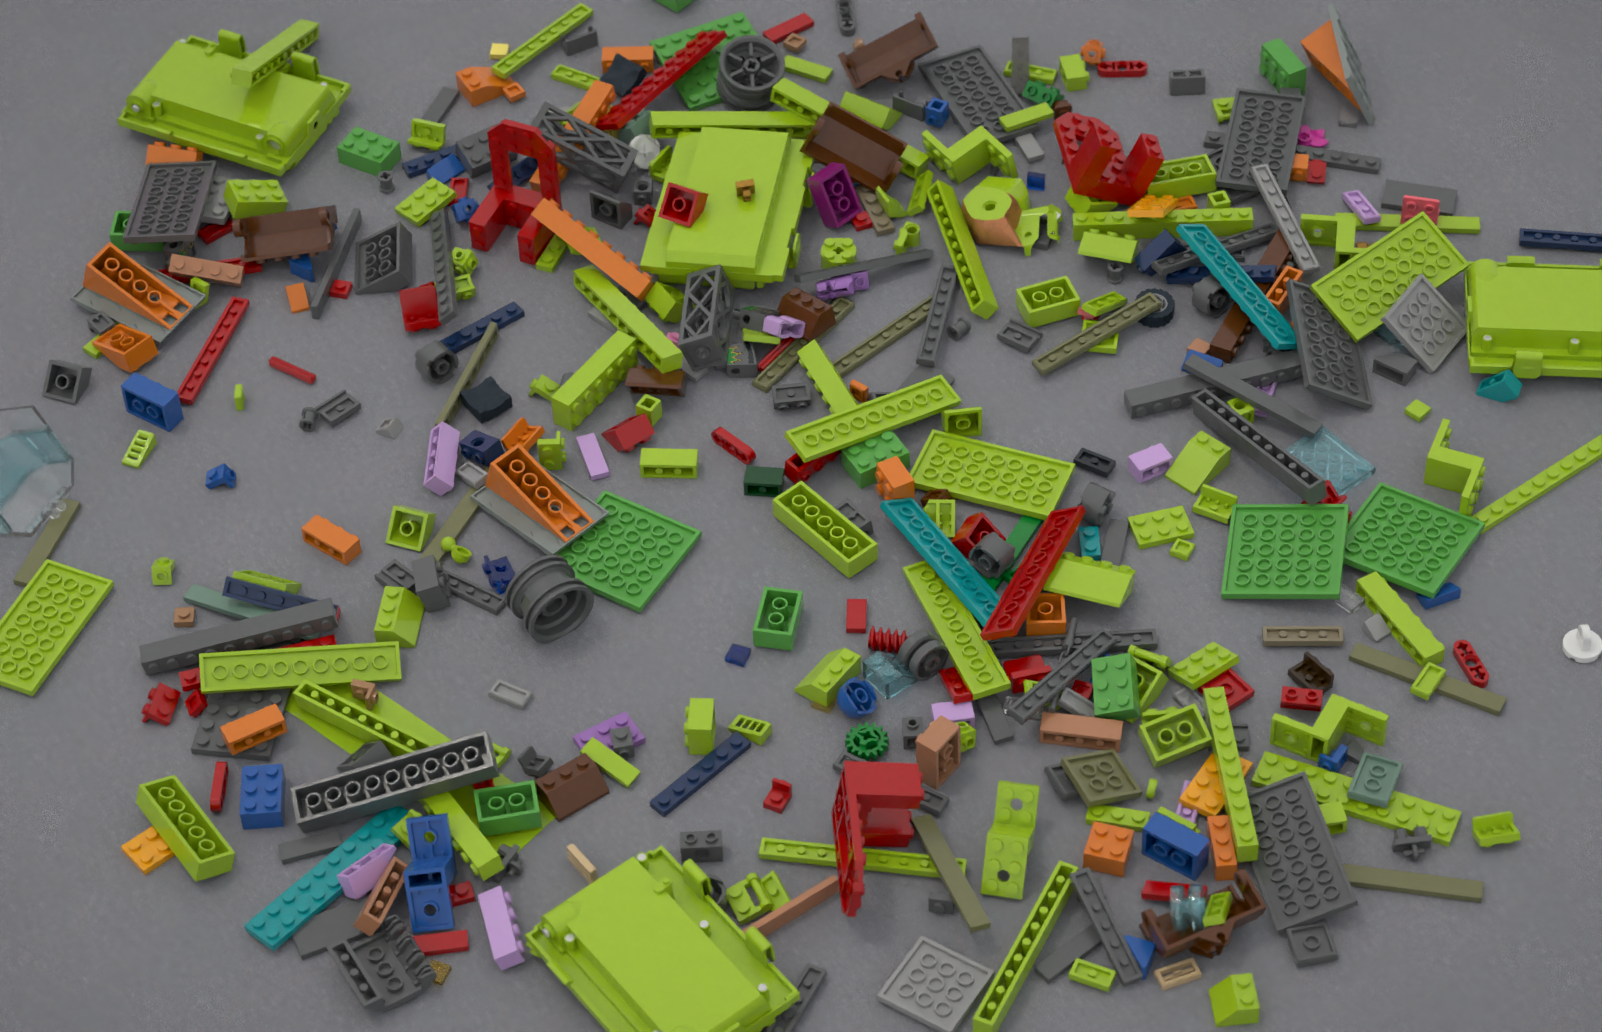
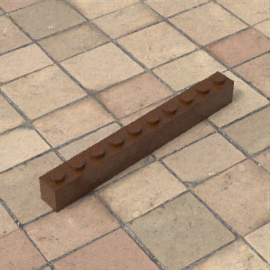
[1209,229,1294,364]

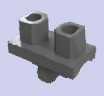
[1392,826,1433,861]
[494,844,523,884]

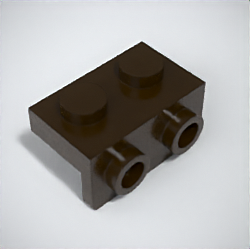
[1287,651,1334,693]

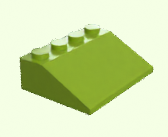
[1043,552,1136,608]

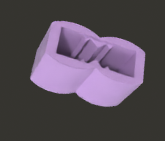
[762,315,806,338]

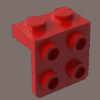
[399,285,442,332]
[1003,655,1052,694]

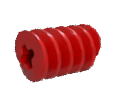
[868,626,910,655]

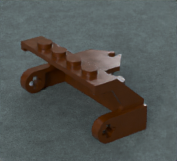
[838,11,939,91]
[800,101,908,193]
[232,205,338,264]
[1139,869,1267,959]

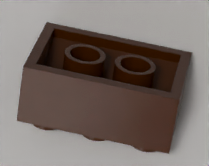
[777,287,836,343]
[625,365,687,397]
[535,753,609,822]

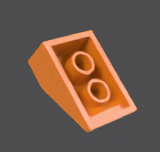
[455,67,515,107]
[92,323,159,373]

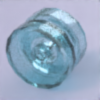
[1170,884,1206,932]

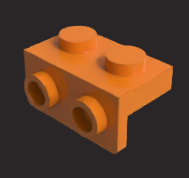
[501,417,545,452]

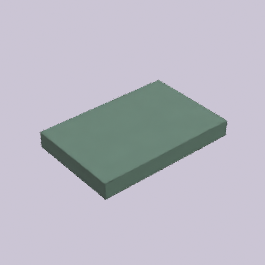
[1347,752,1403,809]

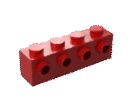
[784,447,847,484]

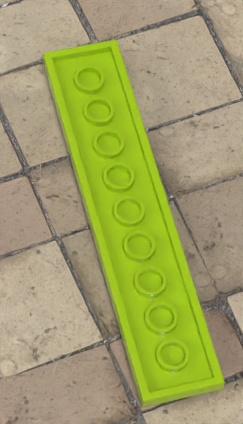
[784,375,962,463]
[902,560,1011,700]
[199,641,402,694]
[1251,751,1462,847]

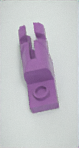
[815,270,869,301]

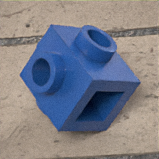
[451,196,479,223]

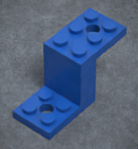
[403,813,457,933]

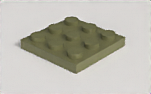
[1060,749,1142,807]

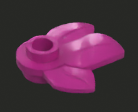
[1297,124,1328,148]

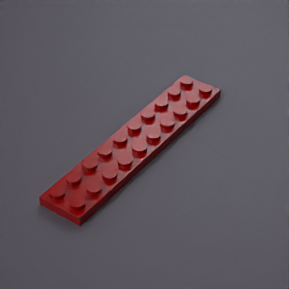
[596,30,727,131]
[980,505,1086,641]

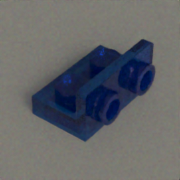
[482,555,515,594]

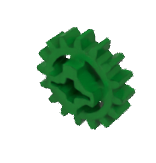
[845,722,889,762]

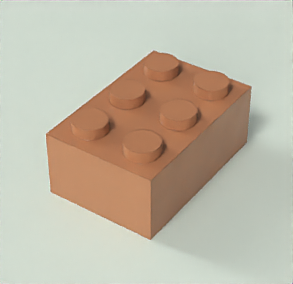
[915,715,961,790]

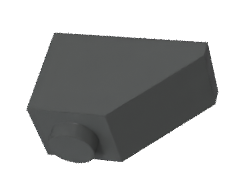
[1372,353,1418,387]

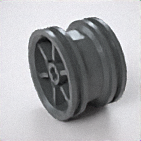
[716,35,785,111]
[505,554,594,643]

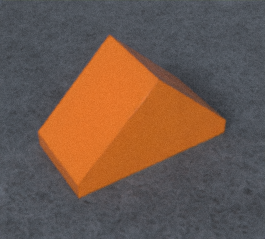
[284,282,310,314]

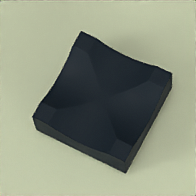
[599,53,648,97]
[460,376,513,424]

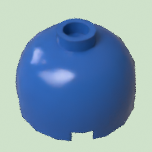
[837,677,877,719]

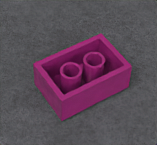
[806,163,863,228]

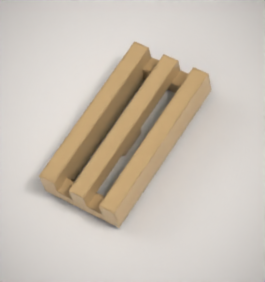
[566,843,597,884]
[1154,957,1202,991]

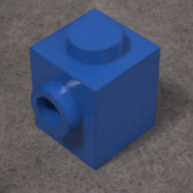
[925,97,949,128]

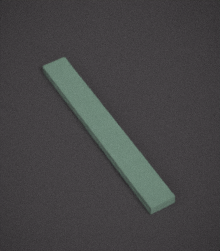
[183,584,321,640]

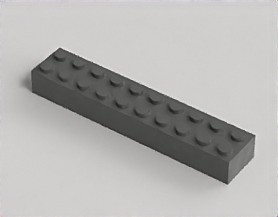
[290,731,500,834]

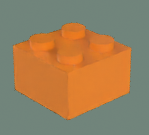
[875,456,915,501]
[1025,593,1066,636]
[1083,821,1134,877]

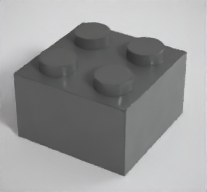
[411,555,452,613]

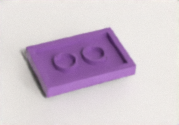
[573,711,645,752]

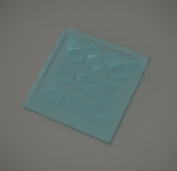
[1285,425,1376,495]

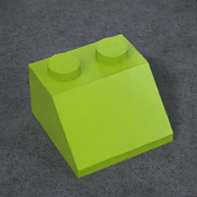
[1064,186,1118,213]
[644,281,696,323]
[941,406,982,437]
[385,505,436,552]
[1208,973,1260,1027]

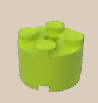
[820,238,857,269]

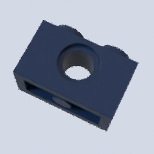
[459,430,504,467]

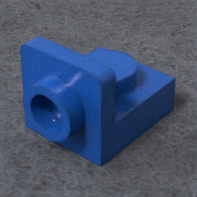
[1318,744,1348,773]

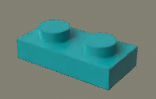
[1079,526,1101,560]

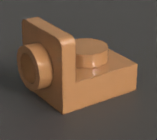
[350,679,379,710]

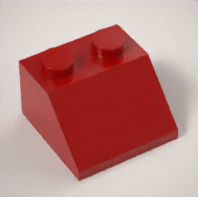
[658,182,708,227]
[601,413,655,453]
[951,512,1006,560]

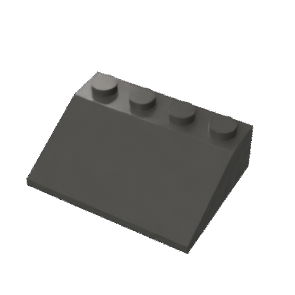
[355,221,412,295]

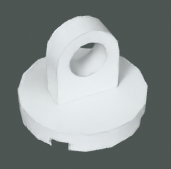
[628,134,660,169]
[1562,624,1602,663]

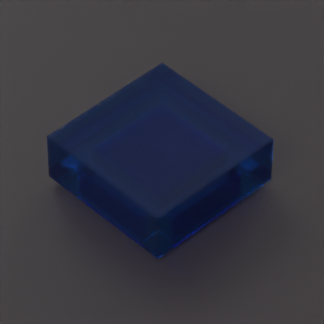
[1027,171,1046,191]
[725,643,751,667]

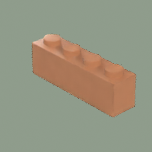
[169,254,245,287]
[1039,711,1123,752]
[353,856,408,937]

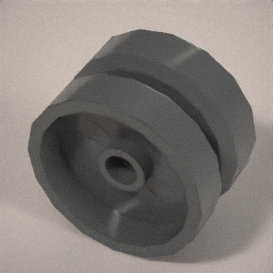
[898,629,949,681]

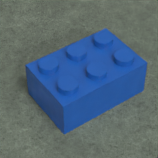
[121,372,184,432]
[240,764,286,830]
[1141,812,1210,881]

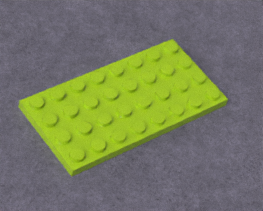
[1310,211,1470,343]
[910,429,1075,520]
[0,559,114,696]

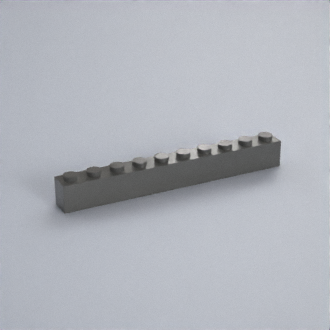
[1124,349,1303,419]
[1191,388,1327,506]
[139,598,338,676]

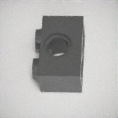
[680,830,723,864]

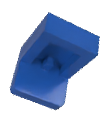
[205,463,236,489]

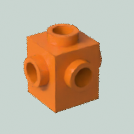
[1081,39,1106,65]

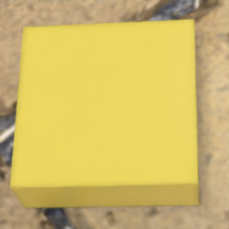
[490,43,510,59]

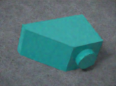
[1475,369,1523,402]

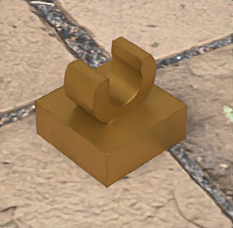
[735,179,755,202]

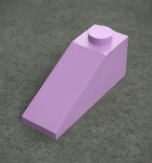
[336,843,396,899]

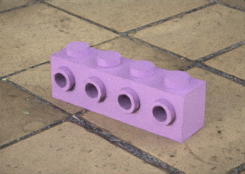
[423,421,460,496]
[478,885,526,970]

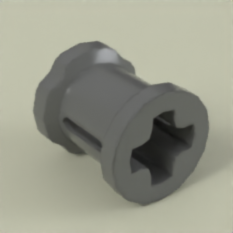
[378,170,395,194]
[1107,260,1124,285]
[947,317,971,340]
[299,407,318,432]

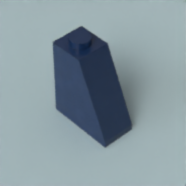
[1134,229,1187,276]

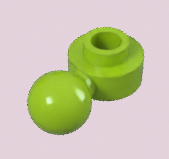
[441,536,472,564]

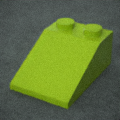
[1165,430,1231,496]
[1125,657,1169,724]

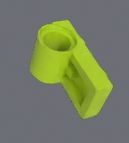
[893,221,920,255]

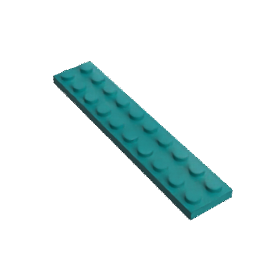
[1176,224,1298,350]
[880,497,1001,627]
[244,806,408,951]

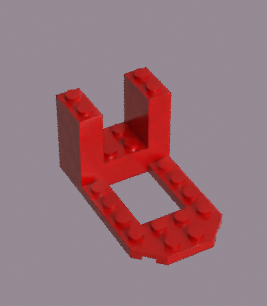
[1053,112,1165,206]
[469,119,562,266]
[831,761,925,917]

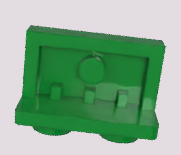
[1022,80,1065,108]

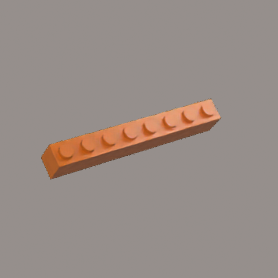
[529,80,616,193]
[531,198,654,301]

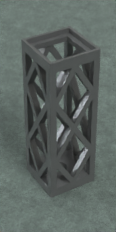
[531,101,639,193]
[678,264,735,372]

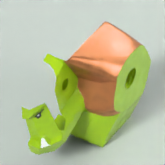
[961,176,1063,256]

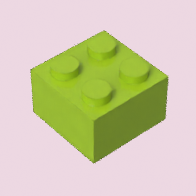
[684,698,716,755]

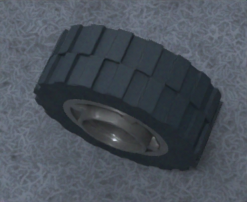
[1135,288,1175,328]

